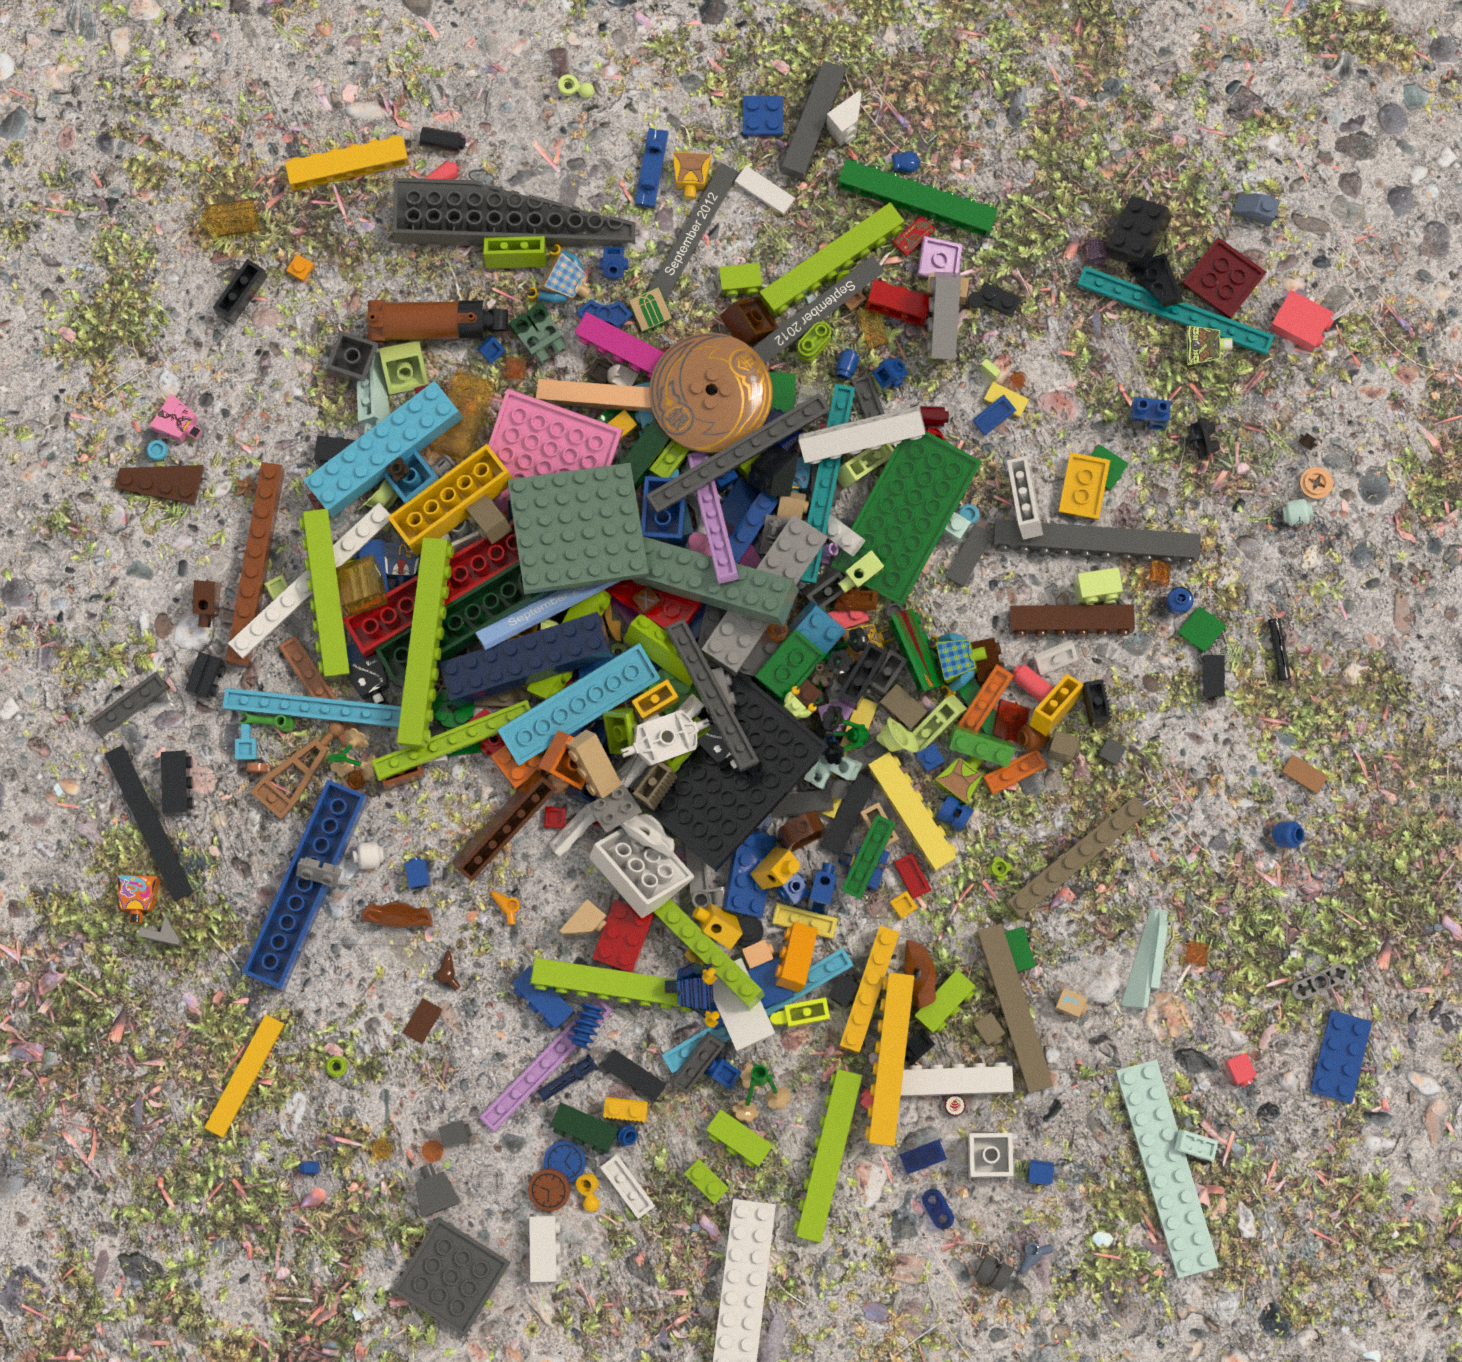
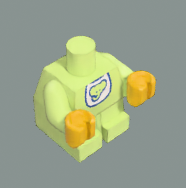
[782,686,817,720]

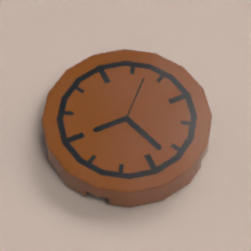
[528,1168,571,1212]

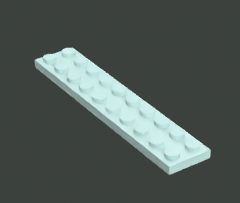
[1115,1059,1219,1279]

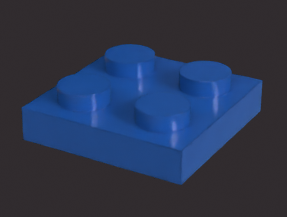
[743,96,783,136]

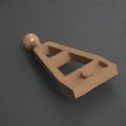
[250,721,345,820]

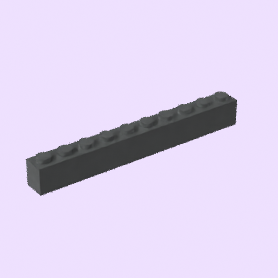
[993,519,1201,565]

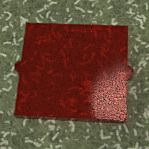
[992,699,1030,743]

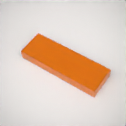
[982,750,1047,796]

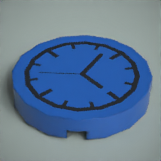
[543,1141,586,1183]

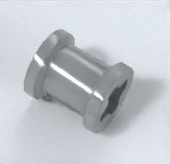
[430,453,457,478]

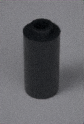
[419,126,466,153]

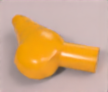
[491,891,520,926]

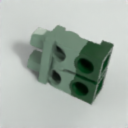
[509,302,566,365]

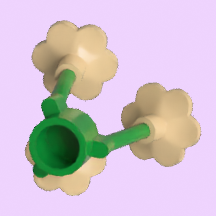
[732,1064,792,1123]

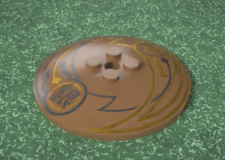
[649,333,773,454]

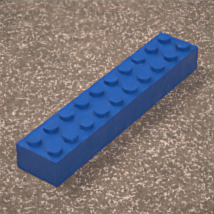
[242,779,368,991]

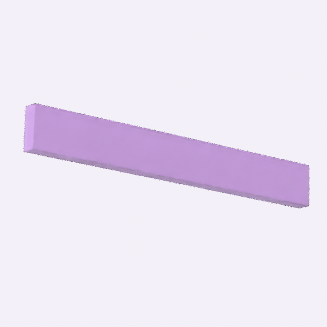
[687,452,739,584]
[479,997,613,1132]

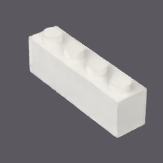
[1007,456,1043,540]

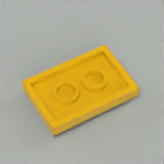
[1058,452,1110,521]

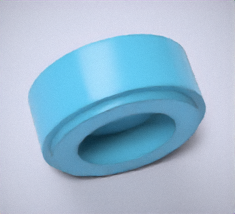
[147,440,168,461]
[958,504,979,526]

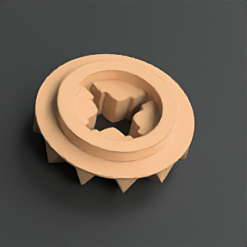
[1299,467,1333,500]

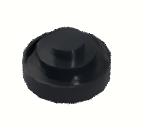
[737,916,764,947]

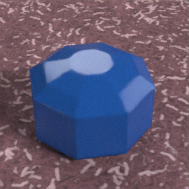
[299,1161,320,1174]

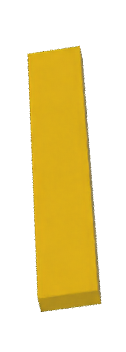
[204,1014,285,1138]

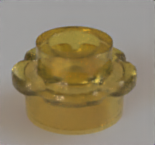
[372,1139,393,1160]

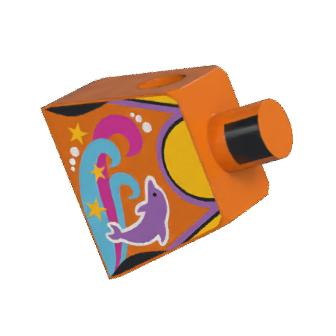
[117,875,161,924]

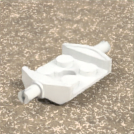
[620,710,710,766]

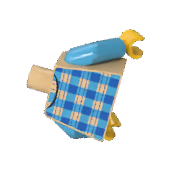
[527,244,591,303]

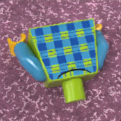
[931,633,987,698]

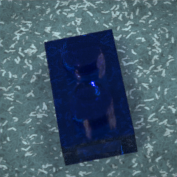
[899,1139,947,1175]

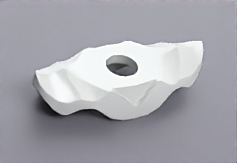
[620,814,674,858]

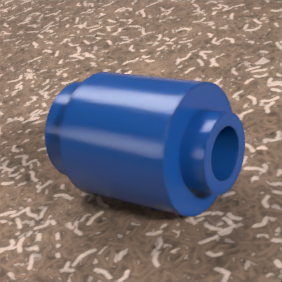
[835,348,860,380]

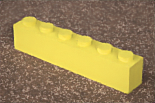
[867,752,957,873]

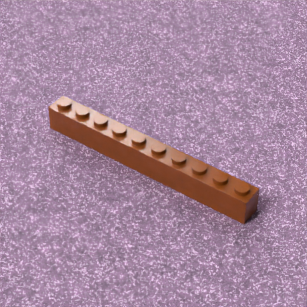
[226,462,285,668]

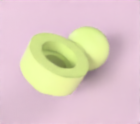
[558,74,594,98]

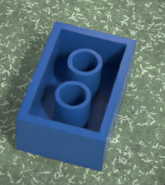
[641,476,686,545]

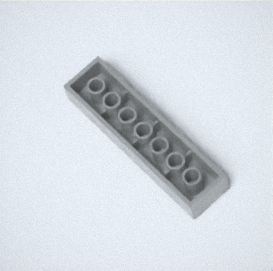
[701,514,828,677]

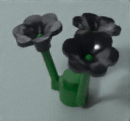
[822,627,869,676]
[815,705,869,765]

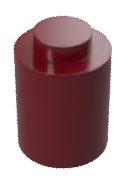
[920,406,949,427]

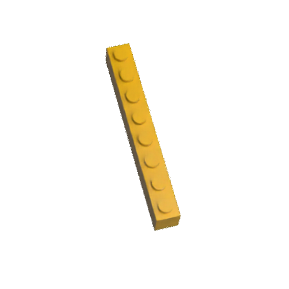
[865,972,914,1147]

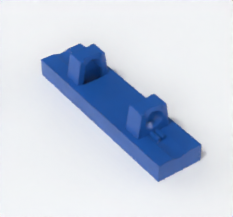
[635,128,669,208]

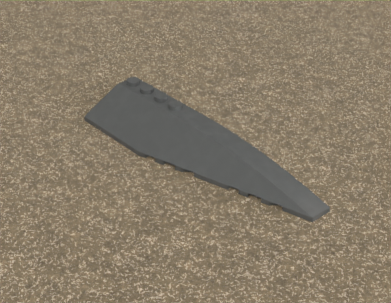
[393,178,635,247]

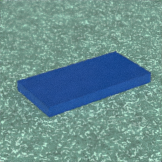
[701,957,794,1030]

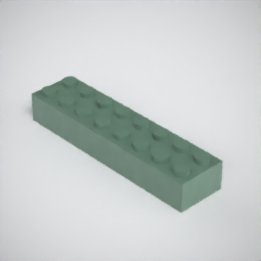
[632,536,799,627]

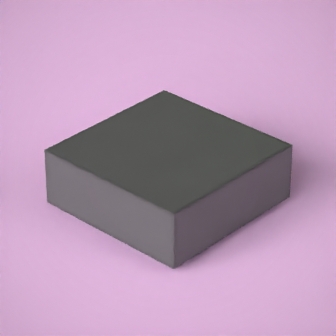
[1098,738,1127,766]

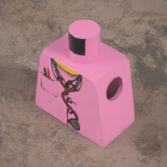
[150,394,203,443]

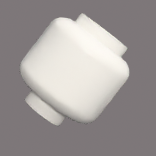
[352,842,383,869]

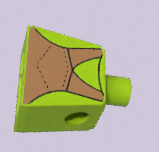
[934,756,983,805]

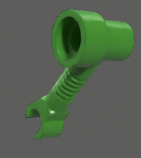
[238,711,295,732]

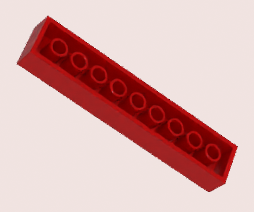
[343,520,519,658]

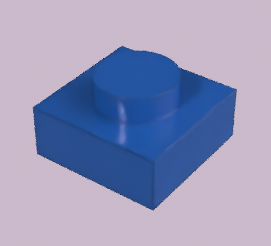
[477,335,505,364]

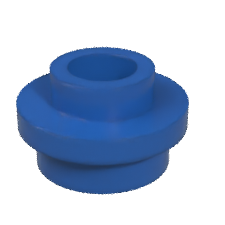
[617,1124,637,1146]

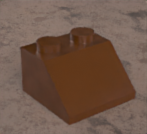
[720,296,778,346]

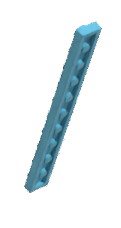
[222,688,401,728]
[662,948,854,1074]

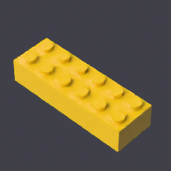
[387,444,513,556]

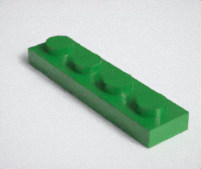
[841,814,897,900]

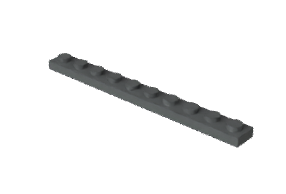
[646,393,831,514]

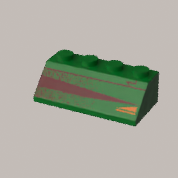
[887,608,944,696]

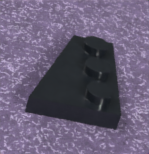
[1126,254,1183,308]

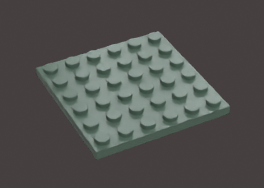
[508,463,649,594]

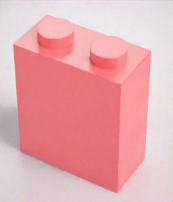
[1269,290,1334,352]

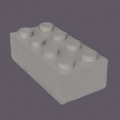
[926,272,961,359]

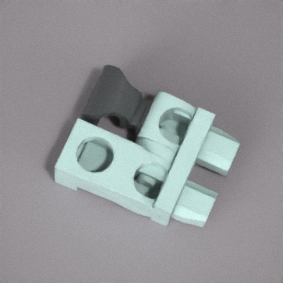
[804,755,863,799]

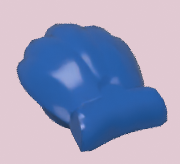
[891,151,921,173]

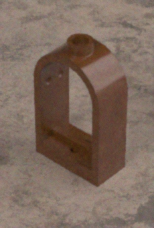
[778,810,826,852]

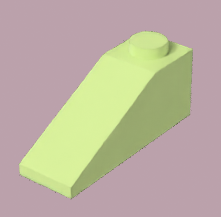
[837,443,894,489]
[912,694,967,753]

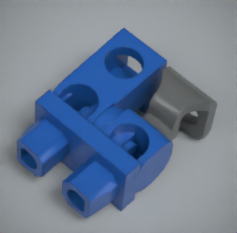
[1127,397,1171,431]

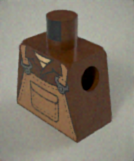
[192,580,221,628]

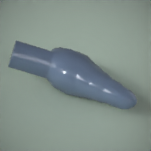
[1020,1242,1053,1274]

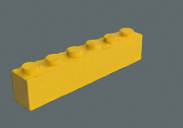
[285,135,409,191]
[839,926,900,1054]

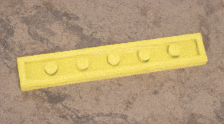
[818,698,878,819]

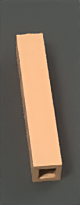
[536,379,653,413]

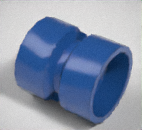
[935,795,974,833]

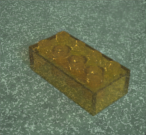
[429,370,497,461]

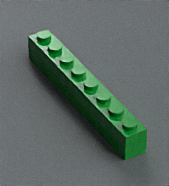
[837,159,998,238]

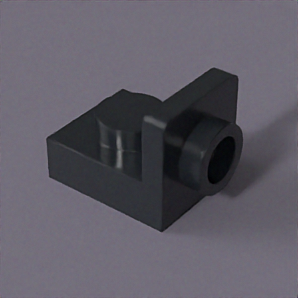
[905,1029,935,1066]

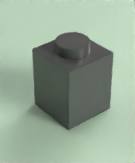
[438,1120,472,1149]

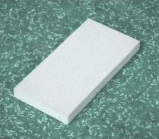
[707,958,776,1052]

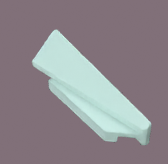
[357,348,390,434]
[1121,909,1168,1010]

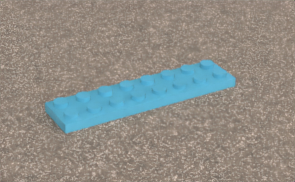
[496,643,661,766]

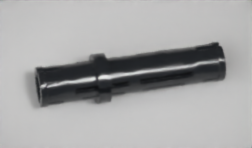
[1268,618,1291,681]

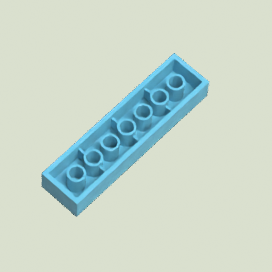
[304,381,463,518]

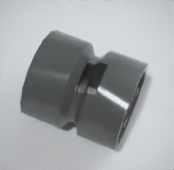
[974,1253,1014,1293]

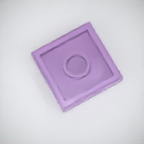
[917,236,963,278]

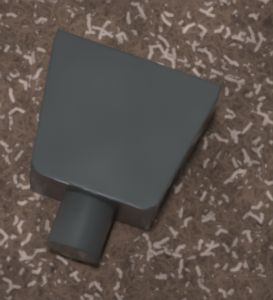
[415,1163,462,1218]

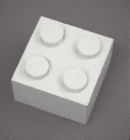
[968,1133,1013,1178]

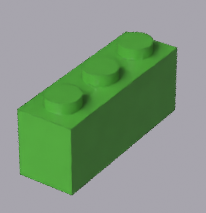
[947,724,1015,767]

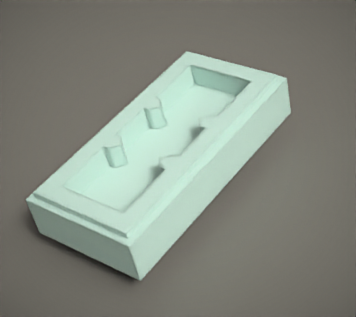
[1174,1129,1219,1162]

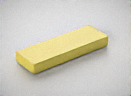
[772,903,838,940]

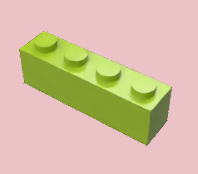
[623,613,708,687]

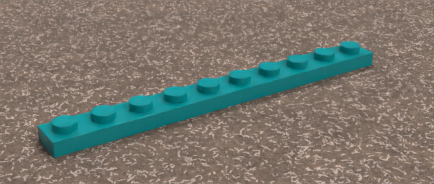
[1077,266,1275,356]
[799,383,855,585]

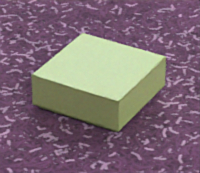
[980,359,1001,382]
[264,574,289,601]

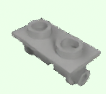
[296,857,342,887]

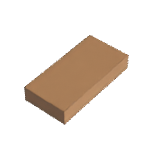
[1281,754,1328,795]

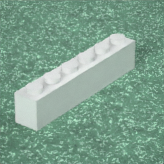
[798,406,925,464]
[900,1062,1014,1097]

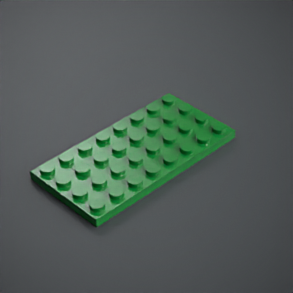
[830,430,982,606]

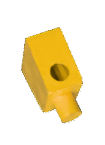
[750,847,801,889]
[692,904,743,950]

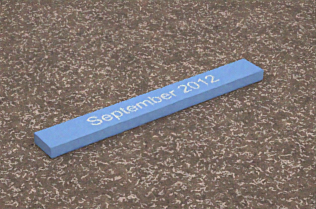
[475,581,620,650]

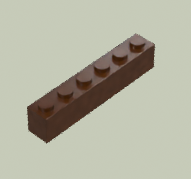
[1008,604,1135,637]
[452,770,557,882]

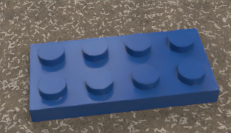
[722,831,777,919]
[1310,1010,1372,1104]

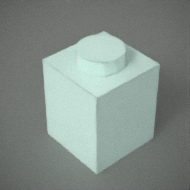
[942,512,971,545]

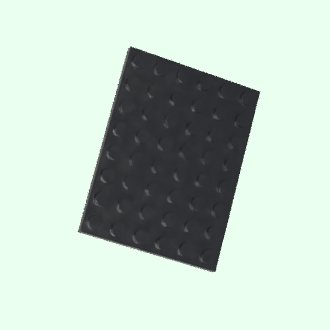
[628,671,830,872]

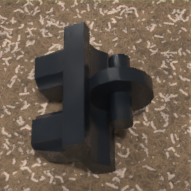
[1185,418,1220,459]

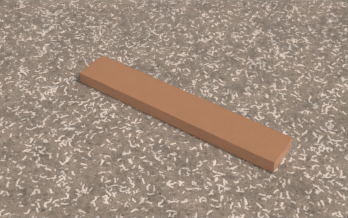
[278,635,359,748]

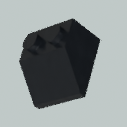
[748,445,798,496]

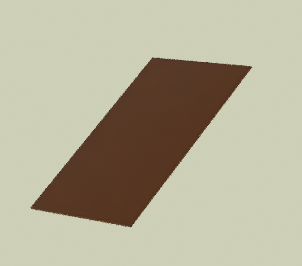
[402,998,443,1044]

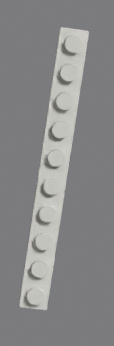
[228,503,391,659]
[549,693,705,857]

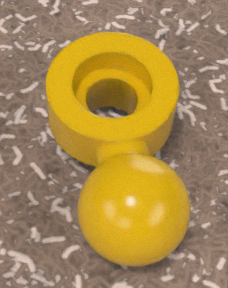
[576,1173,600,1212]

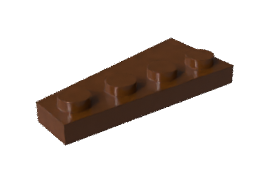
[115,465,205,505]

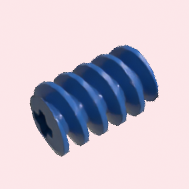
[567,1003,607,1051]

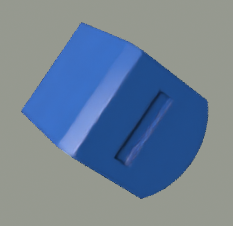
[1027,1159,1054,1186]

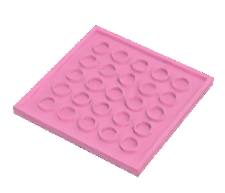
[488,389,624,519]

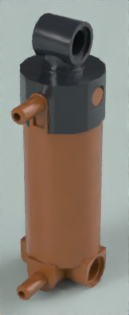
[366,300,508,343]

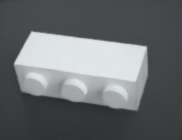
[529,1216,561,1283]

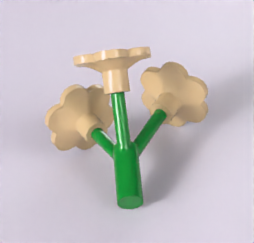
[328,728,376,780]

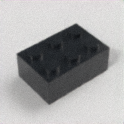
[1106,195,1171,269]

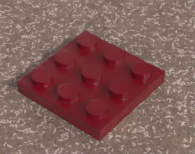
[1181,237,1267,319]

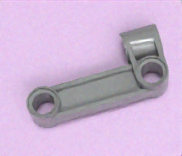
[683,844,726,910]

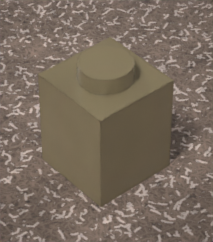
[972,1012,1005,1047]

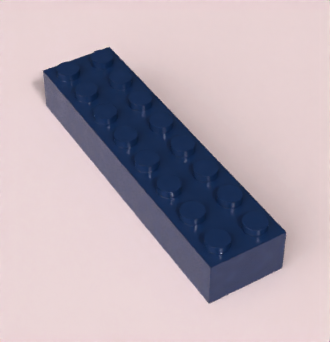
[440,612,613,708]

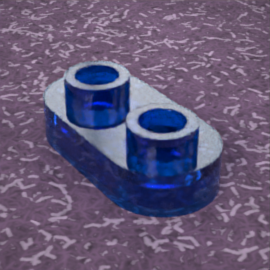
[922,1189,954,1230]

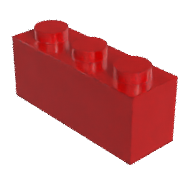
[865,280,929,327]

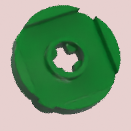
[433,689,475,729]

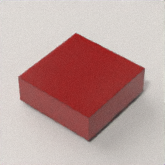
[543,806,567,830]

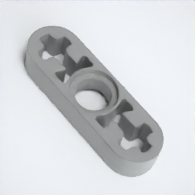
[1291,964,1349,1001]

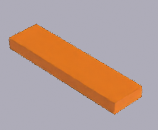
[957,664,1014,732]

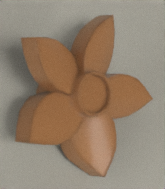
[235,474,257,499]

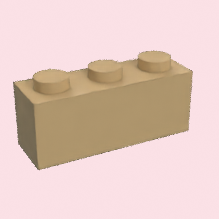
[566,730,622,799]

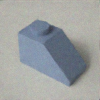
[1233,194,1281,226]

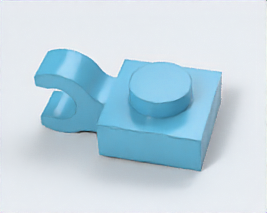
[235,724,257,760]

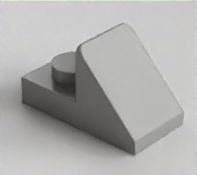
[138,916,183,947]

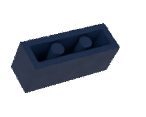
[720,478,760,538]

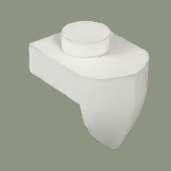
[607,363,638,386]

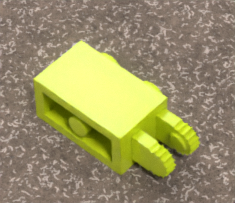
[769,998,830,1029]

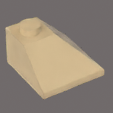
[559,899,607,939]

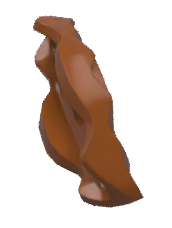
[360,902,433,928]
[904,940,937,1008]

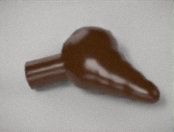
[436,950,461,991]

